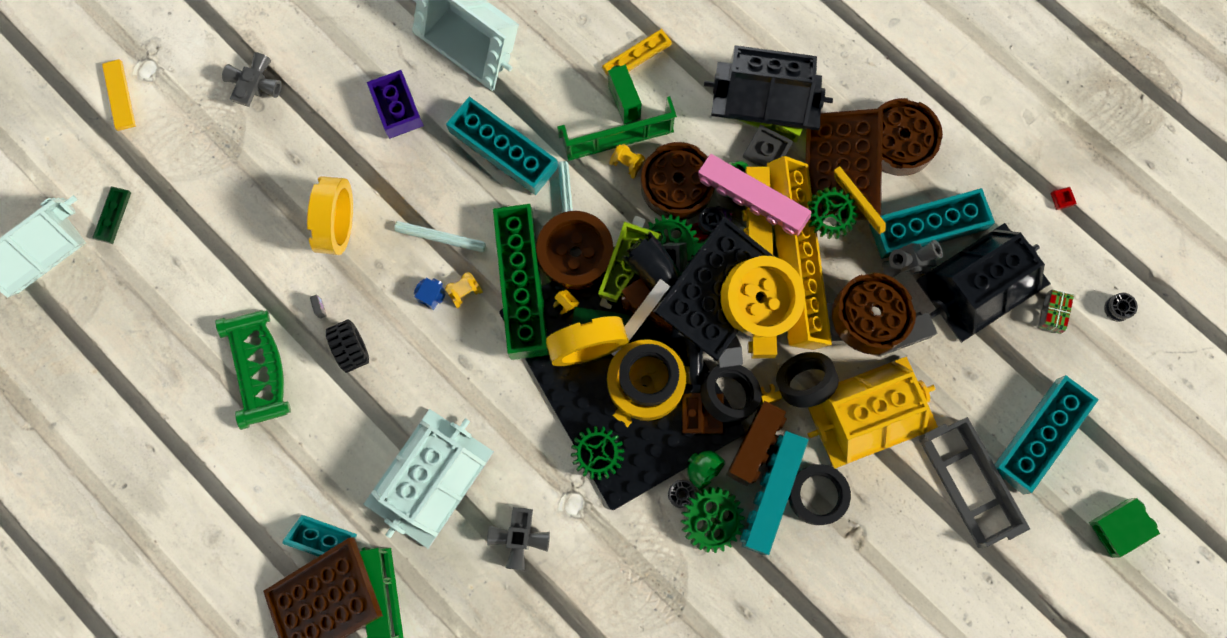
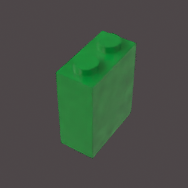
[608,64,642,124]
[1089,498,1161,558]

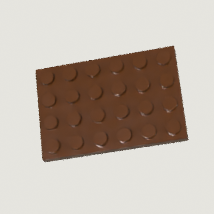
[805,108,883,221]
[263,537,383,638]

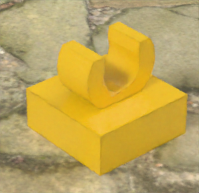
[553,290,579,314]
[760,384,782,405]

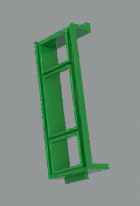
[557,96,677,161]
[359,547,404,638]

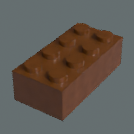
[726,401,787,486]

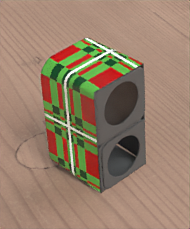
[1038,289,1074,334]

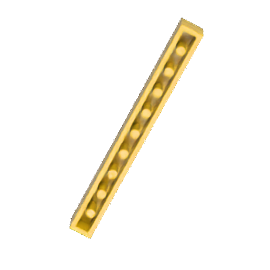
[743,167,777,359]

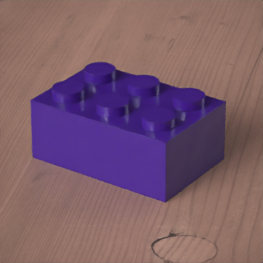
[367,70,424,139]

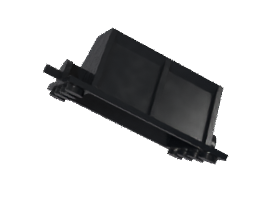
[704,45,833,131]
[916,223,1051,343]

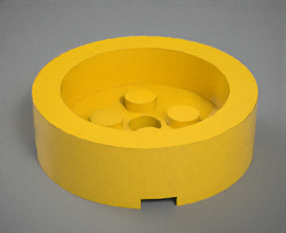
[307,176,353,255]
[721,256,805,338]
[546,316,629,366]
[607,340,686,421]

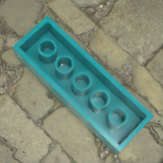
[446,96,558,195]
[869,188,995,259]
[994,375,1099,495]
[740,431,809,555]

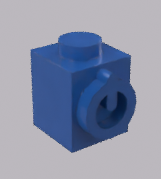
[414,277,446,310]

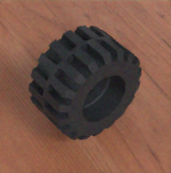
[326,319,369,373]

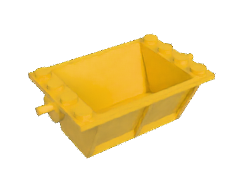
[807,356,938,469]

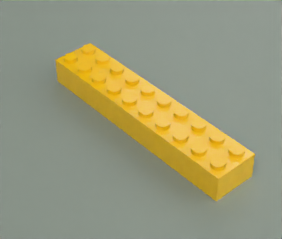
[767,156,832,350]

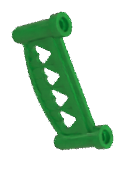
[215,310,291,430]

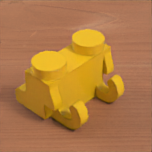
[609,144,645,179]
[445,272,483,309]

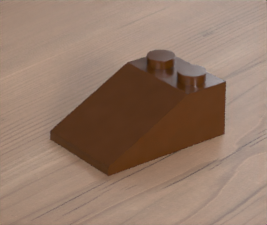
[620,279,674,336]

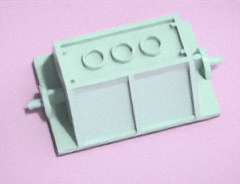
[412,0,519,91]
[0,195,86,298]
[363,409,494,549]

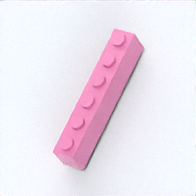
[698,154,811,236]

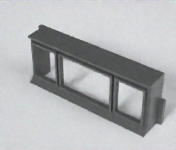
[919,417,1030,548]

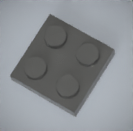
[743,125,793,167]

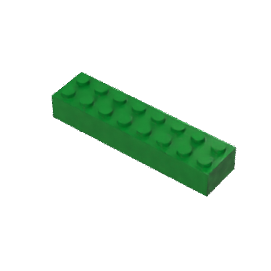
[493,204,549,360]

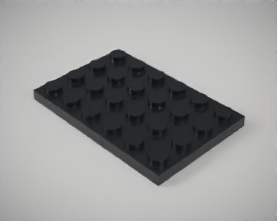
[653,217,774,360]

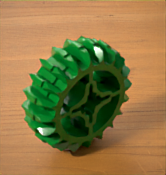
[807,187,858,239]
[571,426,624,480]

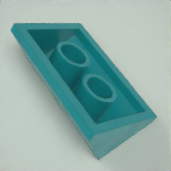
[282,515,357,557]

